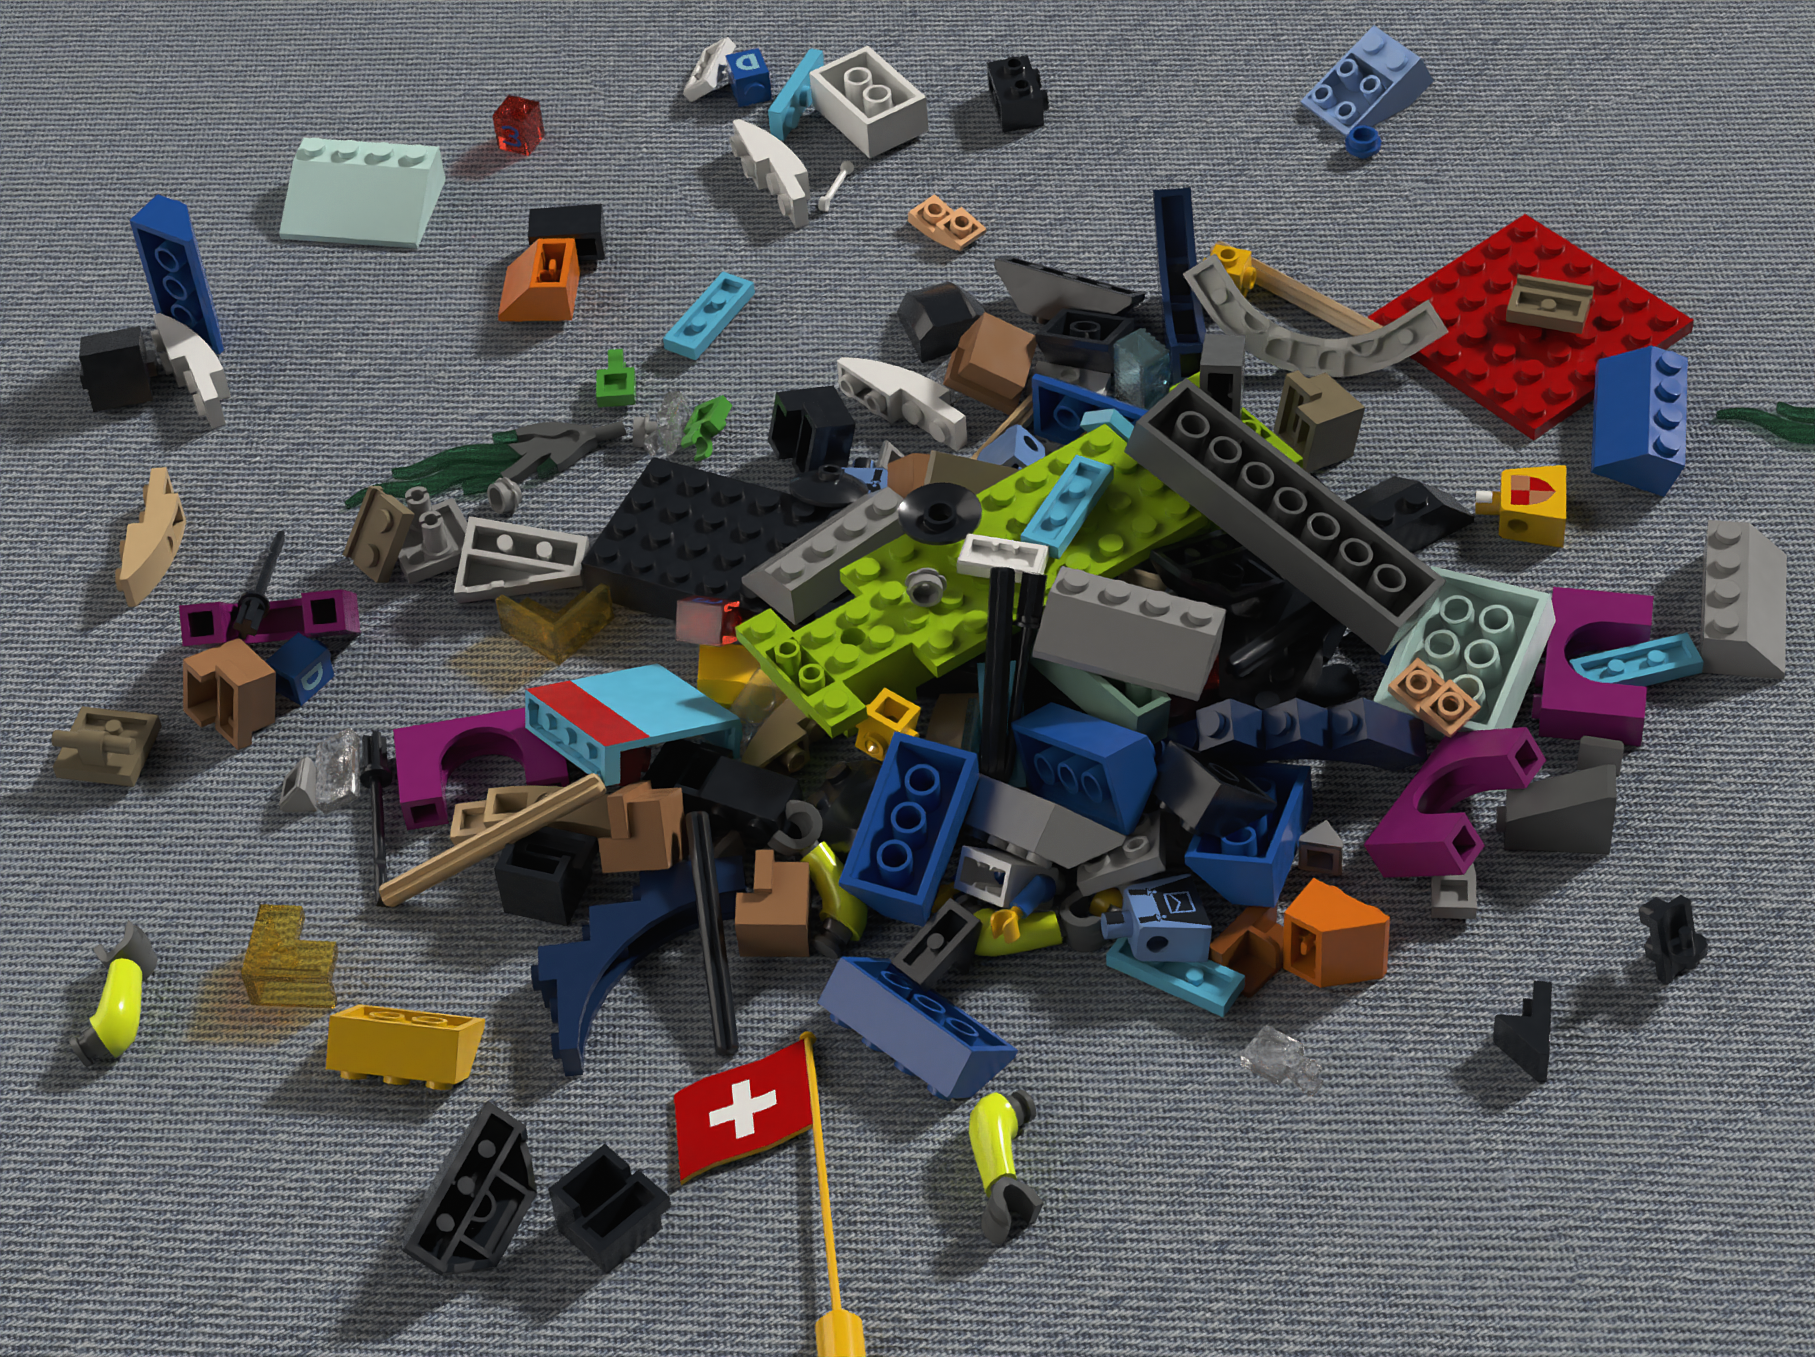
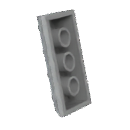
[742,487,905,625]
[1700,520,1787,679]
[1032,566,1226,701]
[963,773,1126,870]

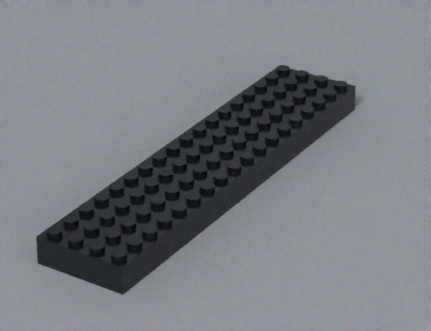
[581,457,1323,763]

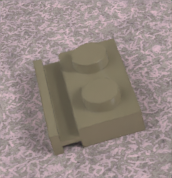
[1506,274,1594,334]
[342,486,415,583]

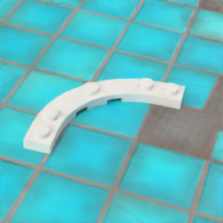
[1183,254,1449,377]

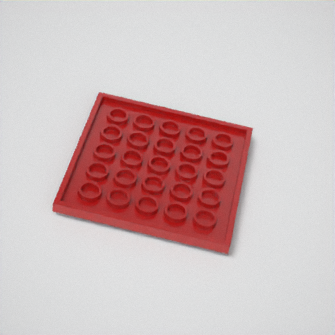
[1367,214,1694,441]

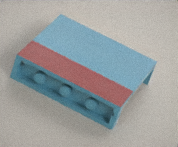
[525,663,743,786]

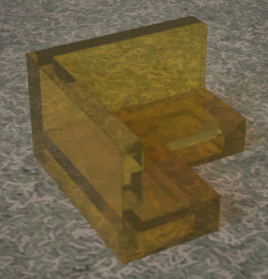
[495,583,614,666]
[241,904,339,1009]

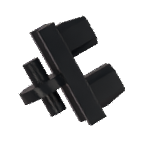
[1638,895,1709,985]

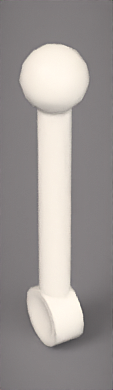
[818,161,854,212]

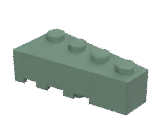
[1029,615,1171,744]

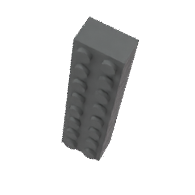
[1124,378,1447,656]

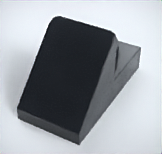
[891,898,983,993]
[1493,981,1552,1082]

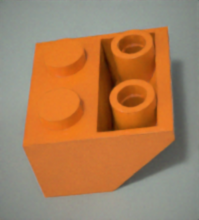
[498,238,580,322]
[1283,878,1390,988]

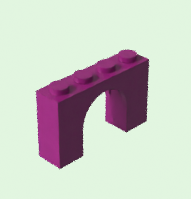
[1531,587,1654,746]
[179,589,361,649]
[393,707,571,831]
[1364,727,1546,878]

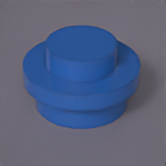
[1345,126,1381,158]

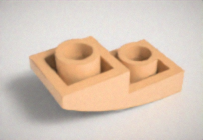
[907,194,987,251]
[1388,657,1481,738]

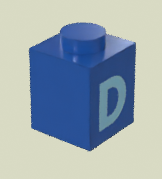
[725,48,772,107]
[265,632,335,706]

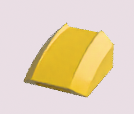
[697,642,788,723]

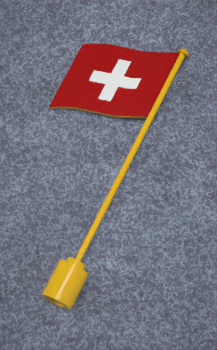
[674,1031,866,1357]

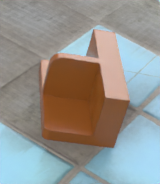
[1208,904,1284,998]

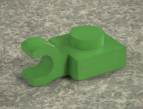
[596,349,636,407]
[681,395,732,462]

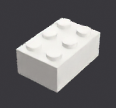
[809,46,929,158]

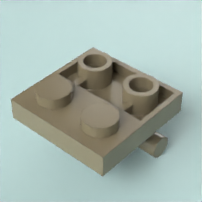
[51,706,162,787]

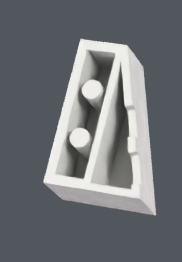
[454,516,591,603]

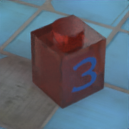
[492,95,545,156]
[675,595,742,647]

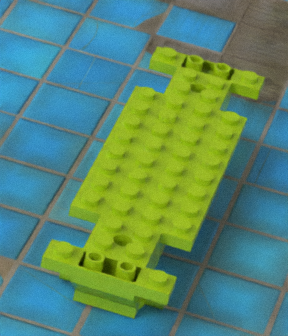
[735,372,1303,738]

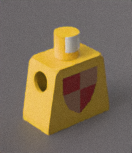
[1475,465,1566,547]

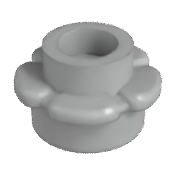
[633,413,657,451]
[487,477,522,514]
[905,568,947,607]

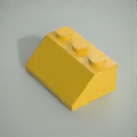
[326,1004,485,1090]

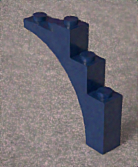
[1153,187,1206,386]
[1153,697,1428,772]
[531,855,747,1077]

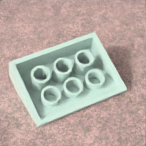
[279,138,446,249]
[1373,566,1556,741]

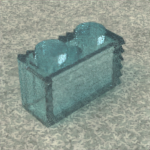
[1113,328,1171,410]

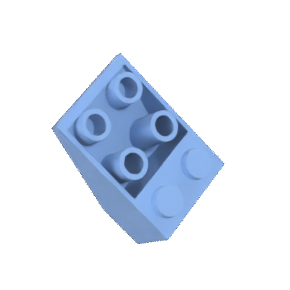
[1300,25,1434,137]

